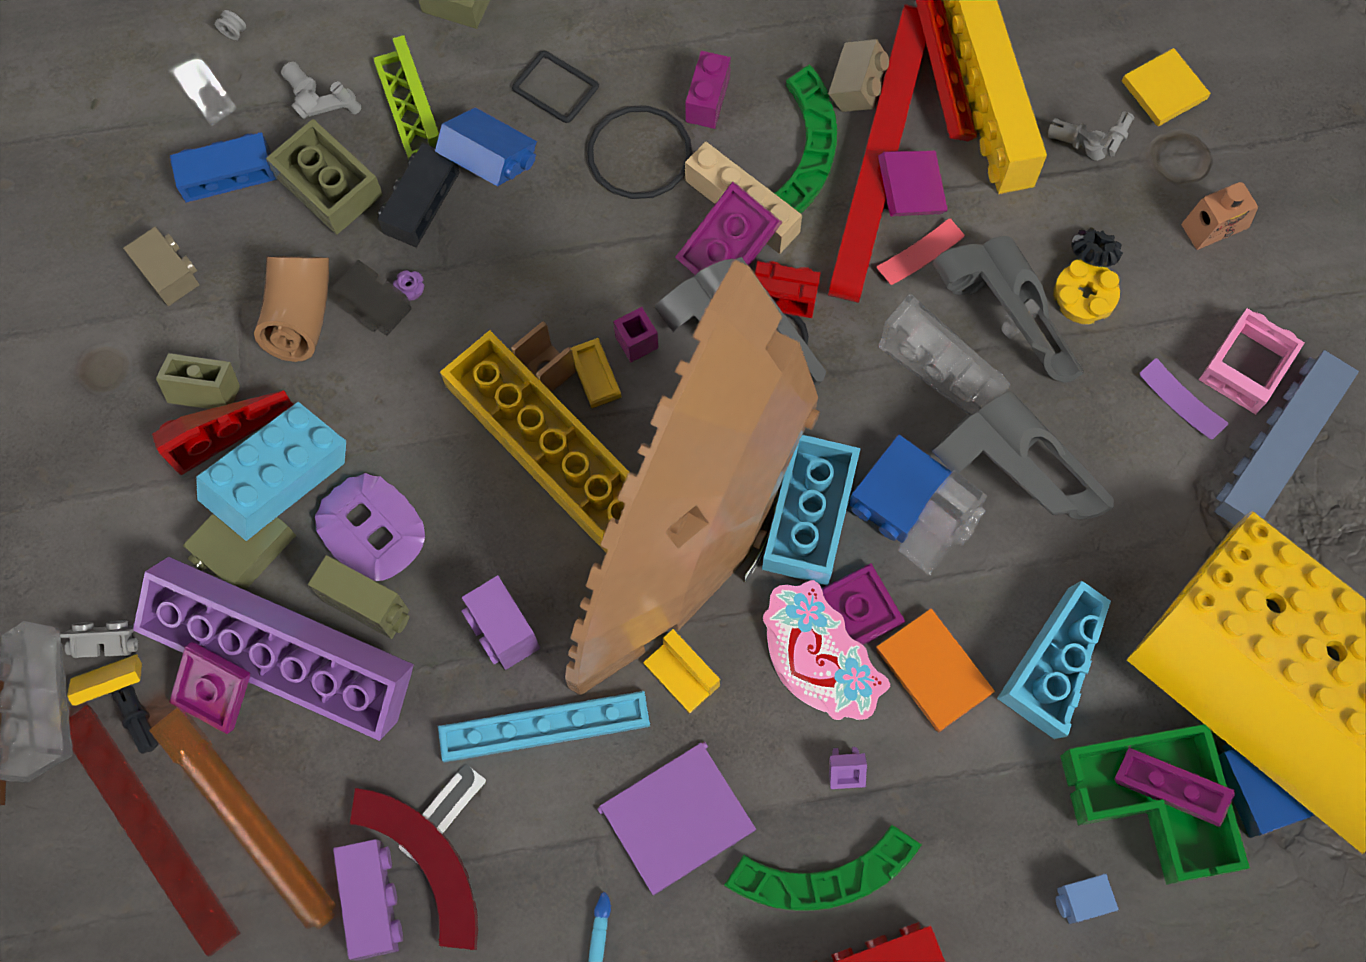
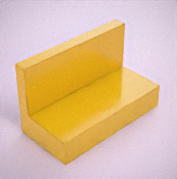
[643,629,720,714]

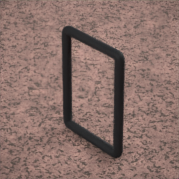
[512,51,599,123]

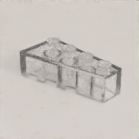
[879,293,1011,416]
[0,621,73,783]

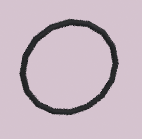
[587,106,692,199]

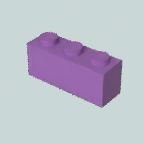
[333,839,403,961]

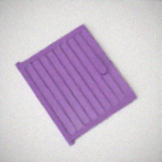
[597,741,756,896]

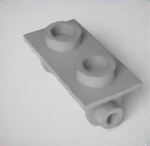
[60,620,138,658]

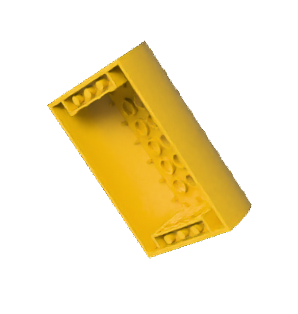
[1127,511,1366,854]

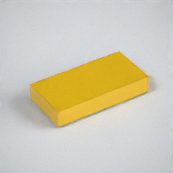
[570,338,622,409]
[67,654,142,706]

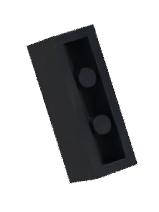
[378,143,460,248]

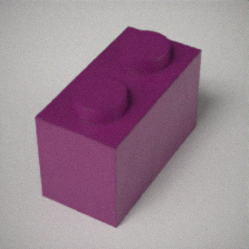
[685,51,731,129]

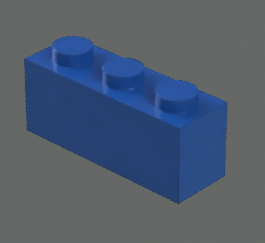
[170,132,277,202]

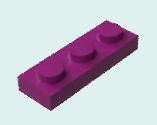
[1115,748,1234,827]

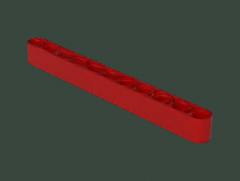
[828,4,926,303]

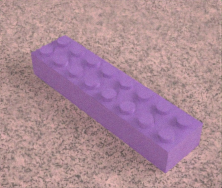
[133,557,414,741]

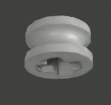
[215,10,246,40]

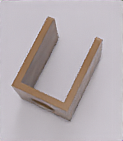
[511,321,576,392]

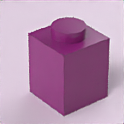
[613,307,659,363]

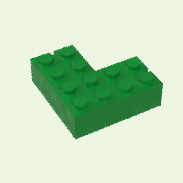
[1060,724,1250,885]

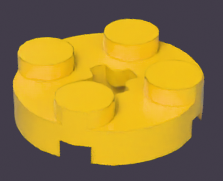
[1053,259,1120,324]

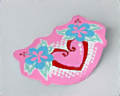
[763,580,890,720]

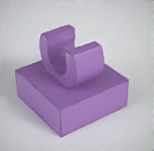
[829,747,867,789]

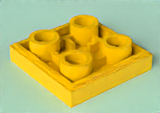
[1122,48,1211,127]

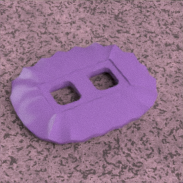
[315,473,425,581]

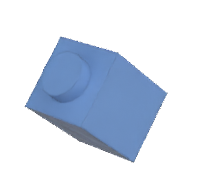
[1056,874,1119,924]

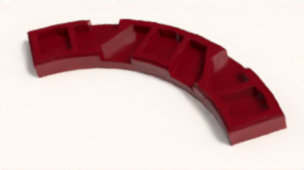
[350,788,478,950]

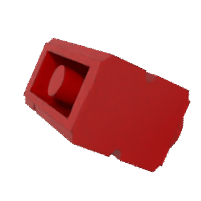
[755,261,821,318]

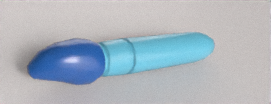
[588,892,611,962]

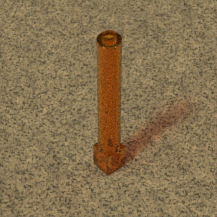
[149,707,336,930]

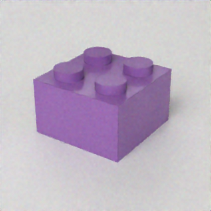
[461,576,541,670]

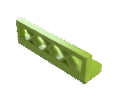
[373,35,439,160]

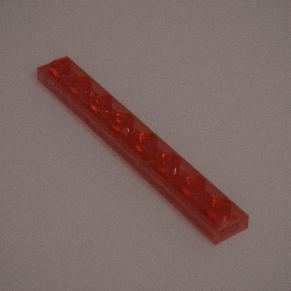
[57,705,241,956]

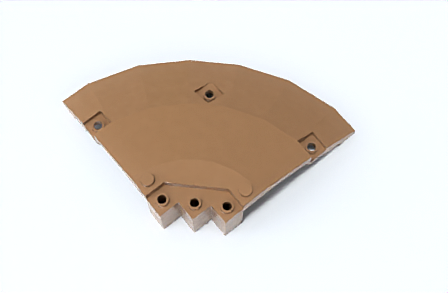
[565,260,820,695]

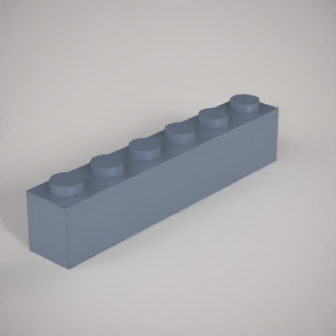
[1214,350,1359,525]

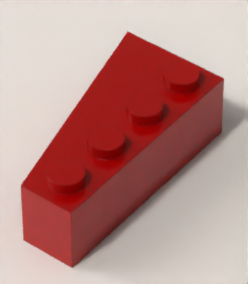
[814,922,945,962]

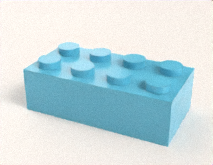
[196,402,346,541]
[762,435,860,586]

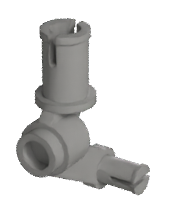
[281,62,361,119]
[1048,112,1134,160]

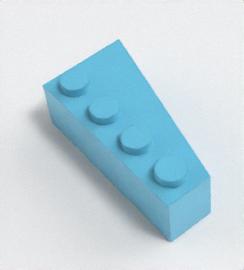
[997,581,1111,739]

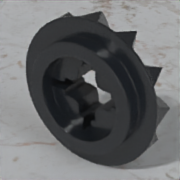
[1071,227,1123,267]

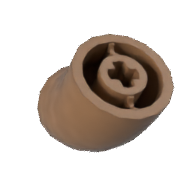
[254,256,329,362]

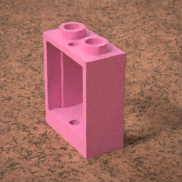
[1199,308,1305,415]

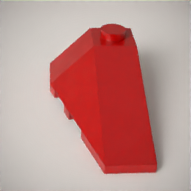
[152,390,293,476]

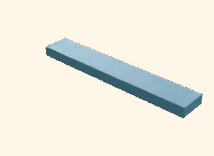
[438,691,650,762]

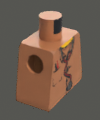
[1181,182,1258,250]

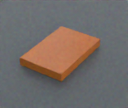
[876,608,995,733]

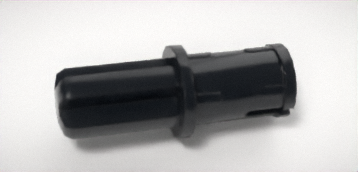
[112,686,159,754]

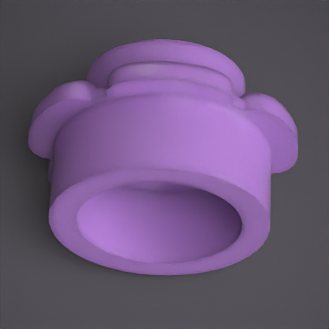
[393,270,424,301]

